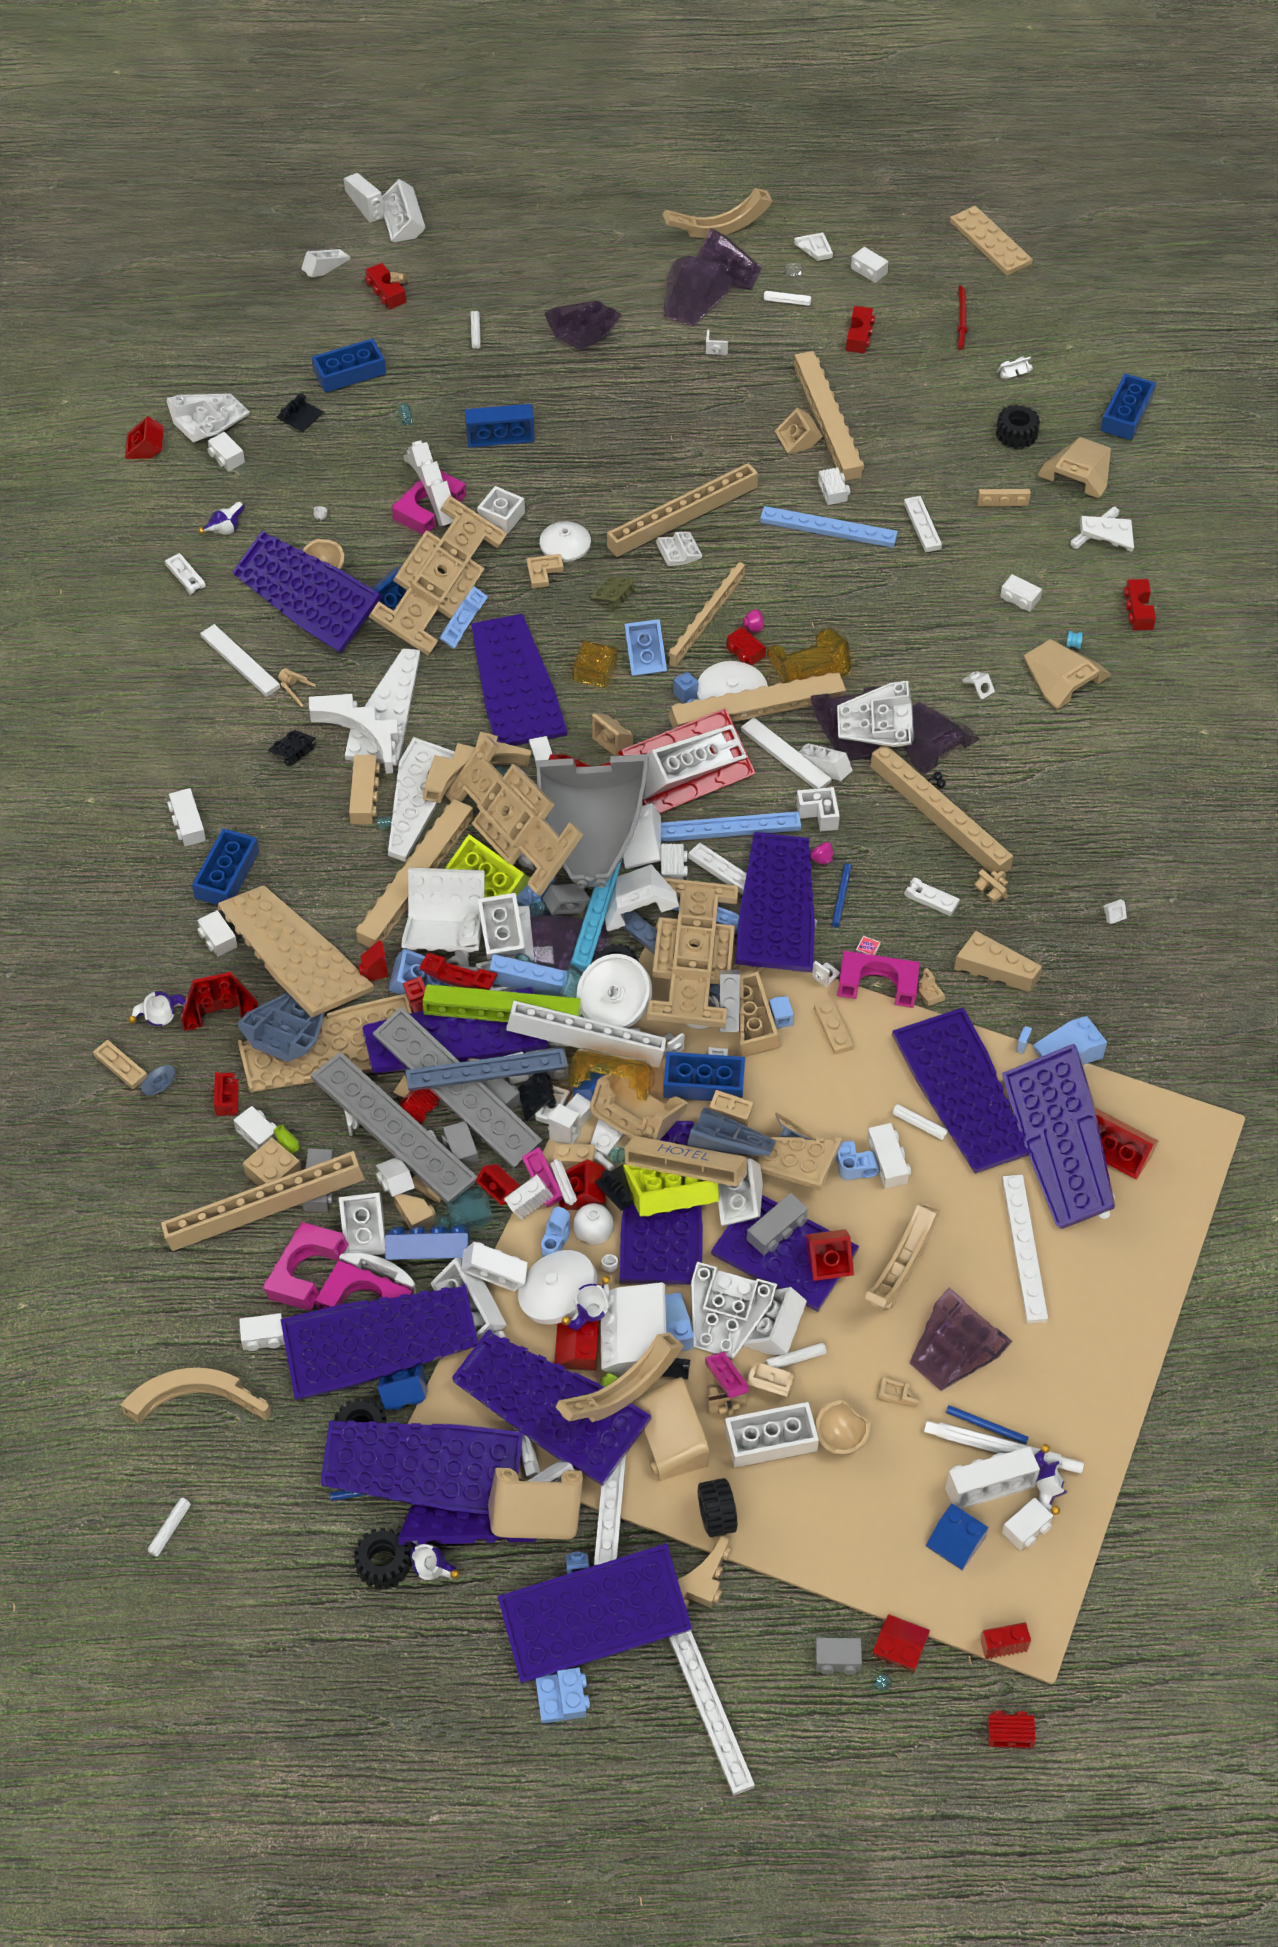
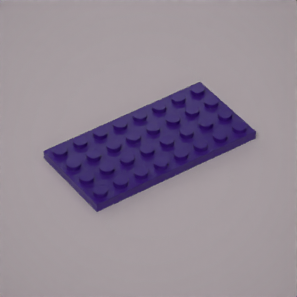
[497,1543,693,1684]

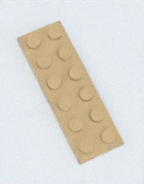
[950,206,1033,276]

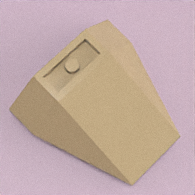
[1038,437,1111,499]
[1023,639,1111,710]

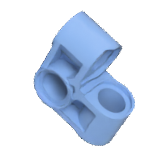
[835,1141,879,1180]
[541,1207,570,1258]

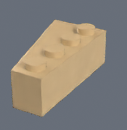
[954,931,1042,992]
[740,971,780,1057]

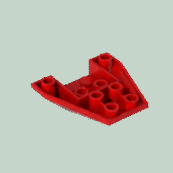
[181,972,259,1031]

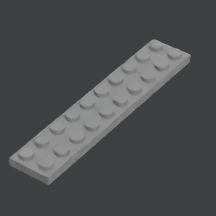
[373,1007,542,1169]
[311,1052,478,1205]

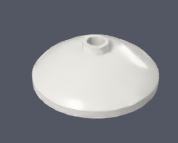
[540,521,591,562]

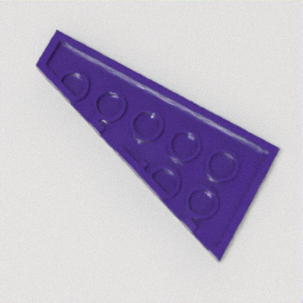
[398,1505,536,1545]

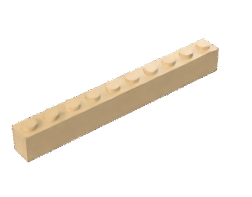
[794,351,864,481]
[607,463,758,557]
[668,672,846,729]
[870,745,1013,873]
[356,799,474,948]
[161,1151,365,1251]

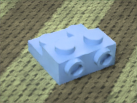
[536,1668,590,1724]

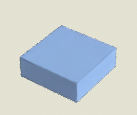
[1016,1026,1032,1054]

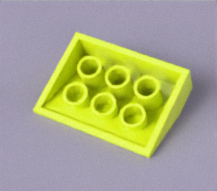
[445,835,530,898]
[623,1164,719,1216]

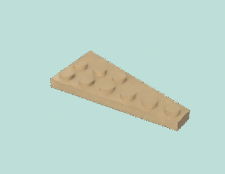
[733,1137,843,1190]

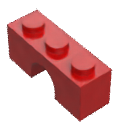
[365,263,406,310]
[846,306,875,354]
[1123,579,1156,631]

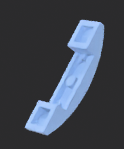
[439,586,488,649]

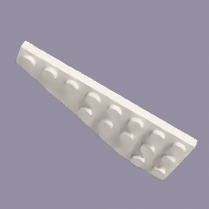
[345,649,421,765]
[388,737,455,862]

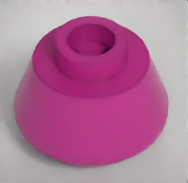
[743,609,763,633]
[810,841,834,865]

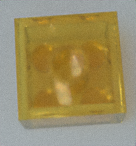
[573,640,617,688]

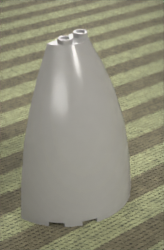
[536,754,648,889]

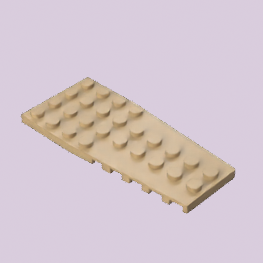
[218,885,374,1017]
[238,994,412,1092]

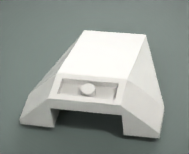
[166,394,250,442]
[837,681,914,747]
[605,864,679,931]
[691,1262,777,1359]

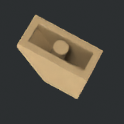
[393,1194,436,1230]

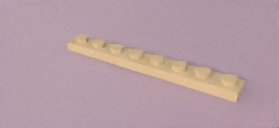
[668,562,745,667]

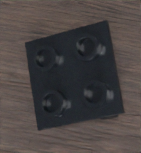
[277,393,324,432]
[268,730,316,766]
[518,1072,557,1120]
[595,1163,634,1211]

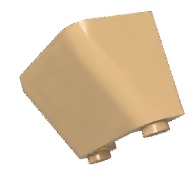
[590,1064,688,1140]
[632,1377,709,1481]
[488,1468,583,1539]

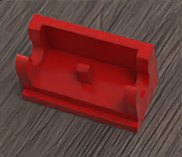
[214,1072,239,1116]

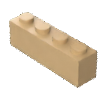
[349,755,381,824]

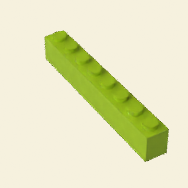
[423,984,581,1022]

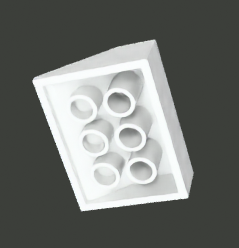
[601,1282,666,1377]

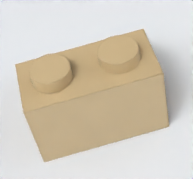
[775,408,823,454]
[592,713,633,756]

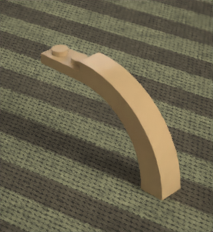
[662,188,773,238]
[556,1332,684,1422]
[121,1368,271,1424]

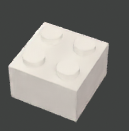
[477,486,525,534]

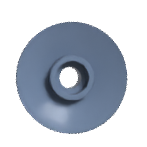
[141,1065,176,1096]

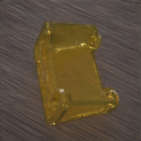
[766,627,851,683]
[569,1048,656,1101]

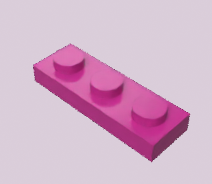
[522,1147,564,1208]
[705,1352,749,1398]

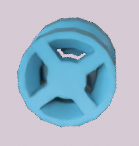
[1066,630,1083,650]

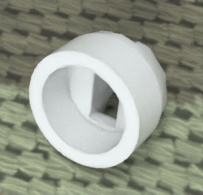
[313,506,327,521]
[601,1254,618,1273]

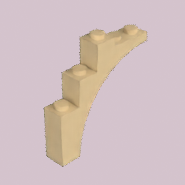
[422,732,532,803]
[865,1203,940,1310]
[678,1536,732,1609]

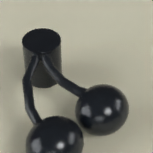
[926,772,946,788]

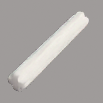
[1070,507,1119,549]

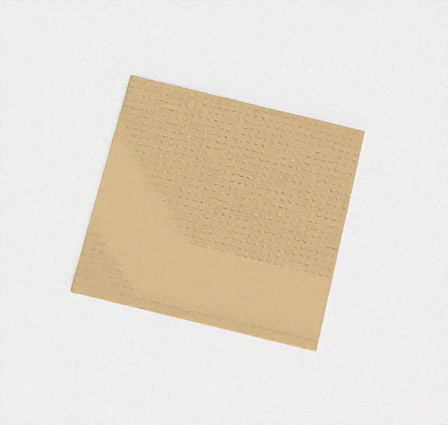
[408,922,1245,1684]

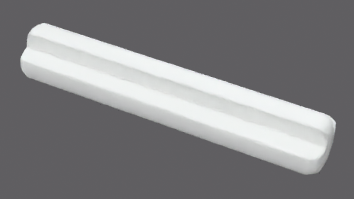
[764,291,811,306]
[471,311,480,349]
[893,1104,948,1140]
[550,1159,577,1205]
[766,1343,827,1368]
[148,1498,190,1557]

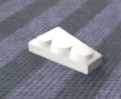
[1080,516,1134,552]

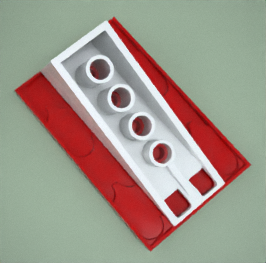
[618,708,756,814]

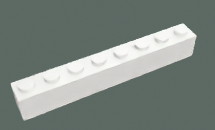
[506,1001,666,1068]

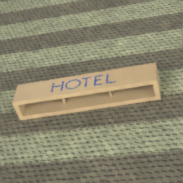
[624,1136,747,1187]

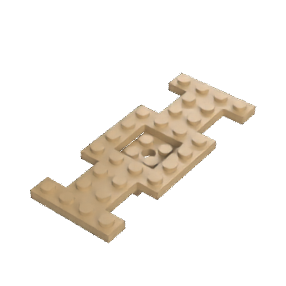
[369,495,507,656]
[445,735,584,896]
[647,878,738,1028]

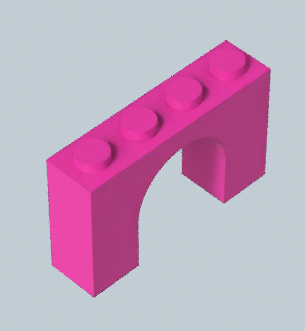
[392,470,467,535]
[837,951,920,1008]
[263,1222,349,1311]
[315,1260,412,1310]

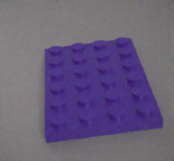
[711,1195,859,1312]

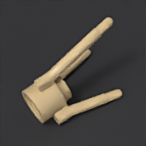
[278,668,316,707]

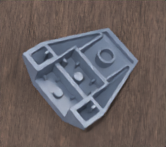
[237,992,325,1062]
[687,1108,776,1156]

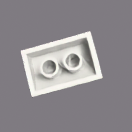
[743,1287,807,1356]

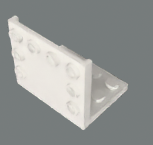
[402,868,485,952]

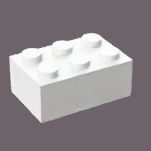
[478,893,525,960]

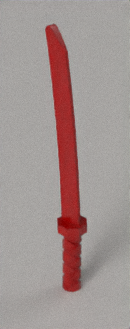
[957,285,968,350]

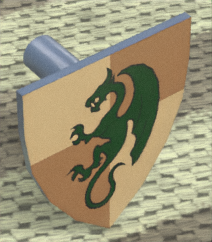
[775,1113,816,1140]

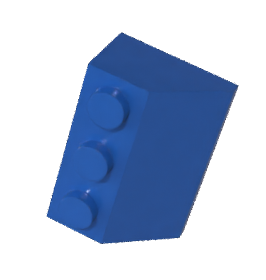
[371,566,407,612]

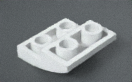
[656,532,702,566]

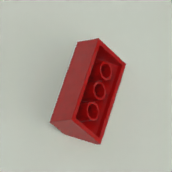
[1095,1108,1159,1180]
[554,1284,601,1371]

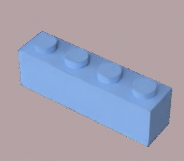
[489,954,568,997]

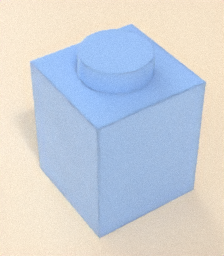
[769,996,794,1029]

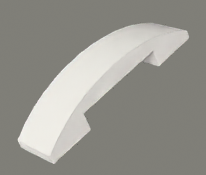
[339,1253,416,1294]

